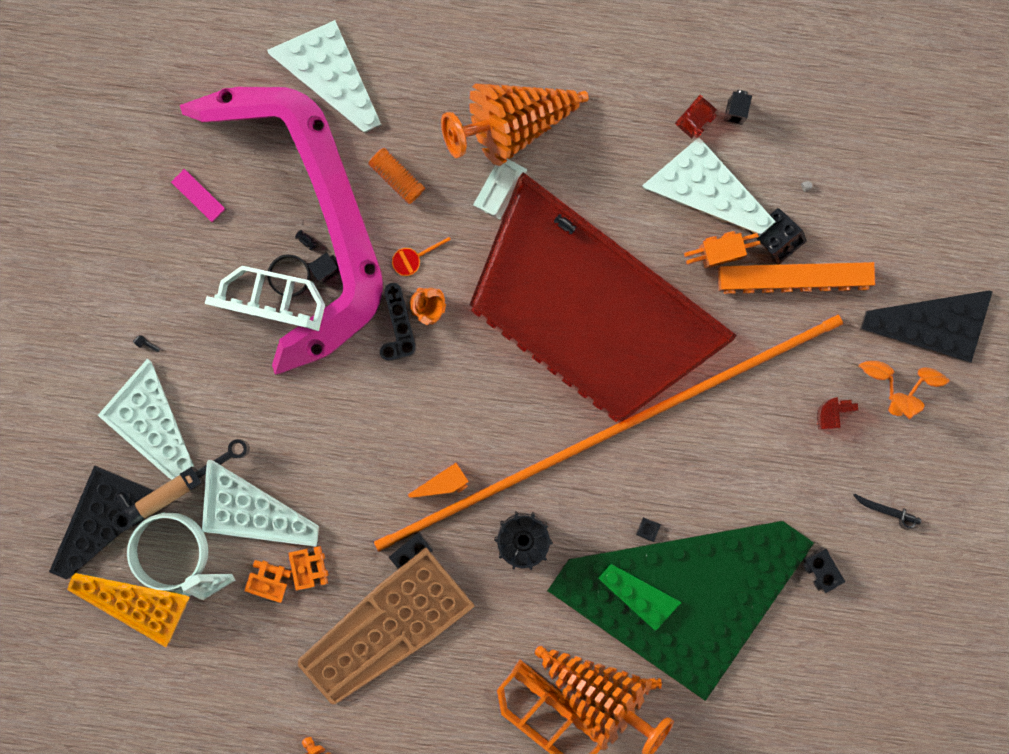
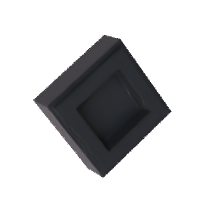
[636,517,661,542]

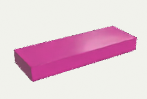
[171,169,226,223]

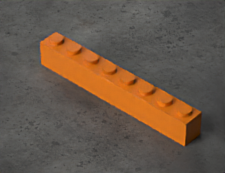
[718,262,875,294]

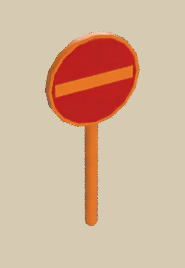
[392,237,451,276]

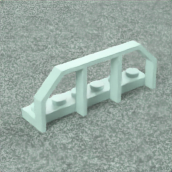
[205,266,325,331]

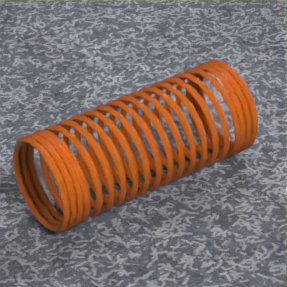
[368,148,425,204]

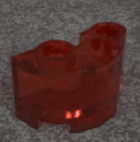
[674,95,718,139]

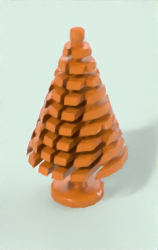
[441,83,589,166]
[534,646,674,754]

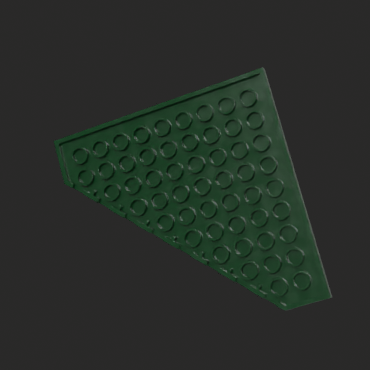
[547,520,814,701]

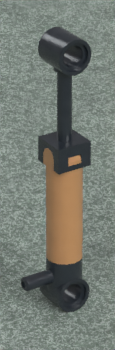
[112,439,250,531]

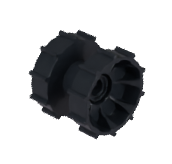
[494,511,553,570]

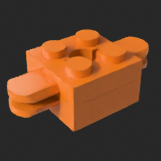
[684,231,761,269]

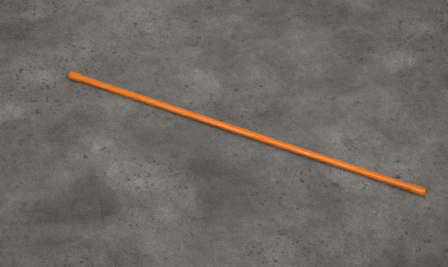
[374,315,843,552]

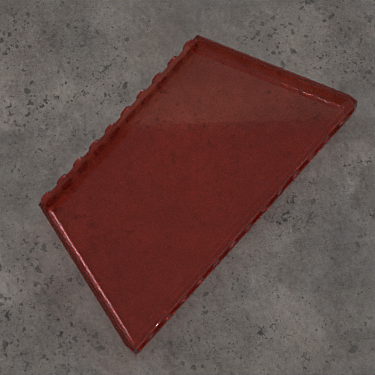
[469,172,737,422]

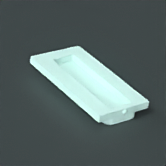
[473,159,527,220]

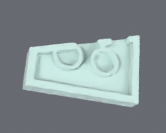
[181,574,236,600]

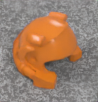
[409,287,446,325]

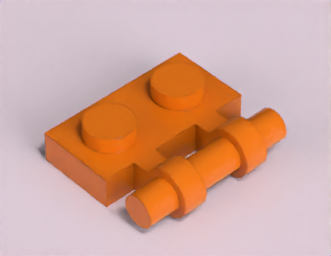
[288,546,329,590]
[244,560,292,603]

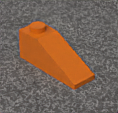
[408,462,469,498]

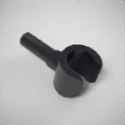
[133,335,161,352]

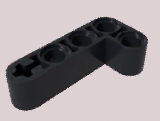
[380,283,416,361]

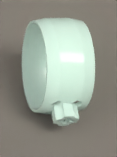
[127,512,208,596]

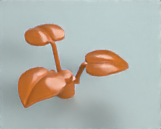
[858,361,950,419]

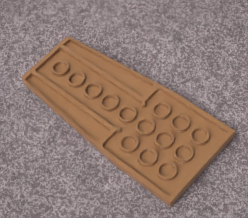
[298,547,475,704]

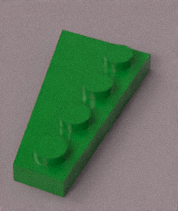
[598,564,681,631]

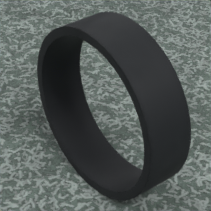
[267,254,311,297]

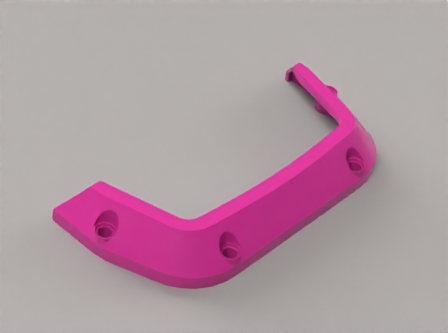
[179,87,383,375]

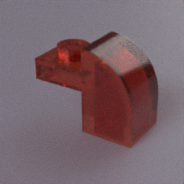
[817,397,858,430]

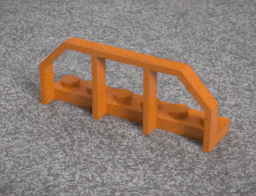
[497,660,601,754]

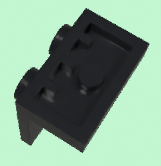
[750,208,807,265]

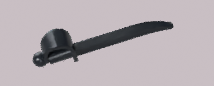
[853,494,922,530]

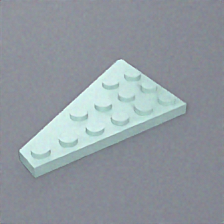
[267,20,382,133]
[643,138,775,235]
[98,359,194,480]
[202,460,319,547]

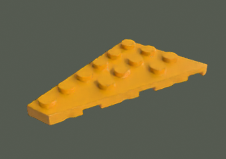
[67,573,190,647]

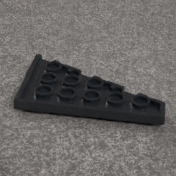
[860,290,993,363]
[49,465,155,580]

